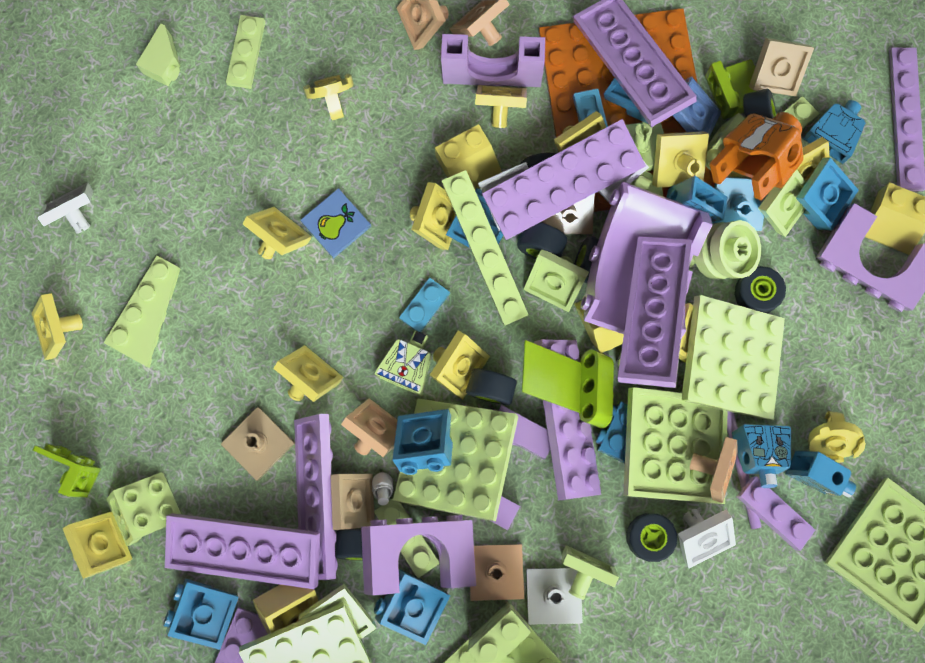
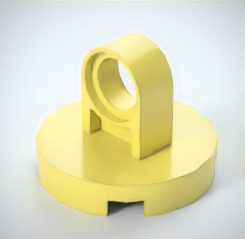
[303,74,354,120]
[808,411,866,463]

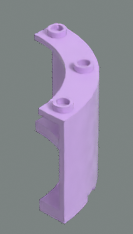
[581,182,713,339]

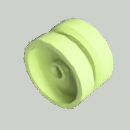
[694,220,761,279]

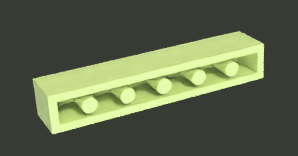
[442,170,528,325]

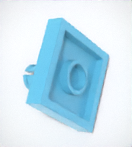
[712,176,767,231]

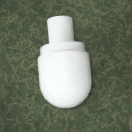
[372,472,393,505]

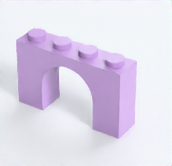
[441,34,545,87]
[816,203,925,312]
[491,405,550,530]
[361,515,476,595]

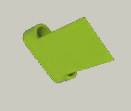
[522,340,614,428]

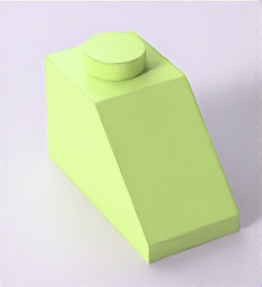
[136,23,180,86]

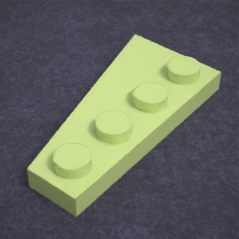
[104,256,180,368]

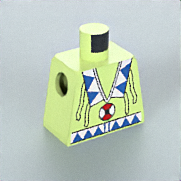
[375,331,432,396]

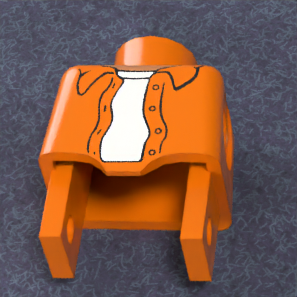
[710,112,804,201]

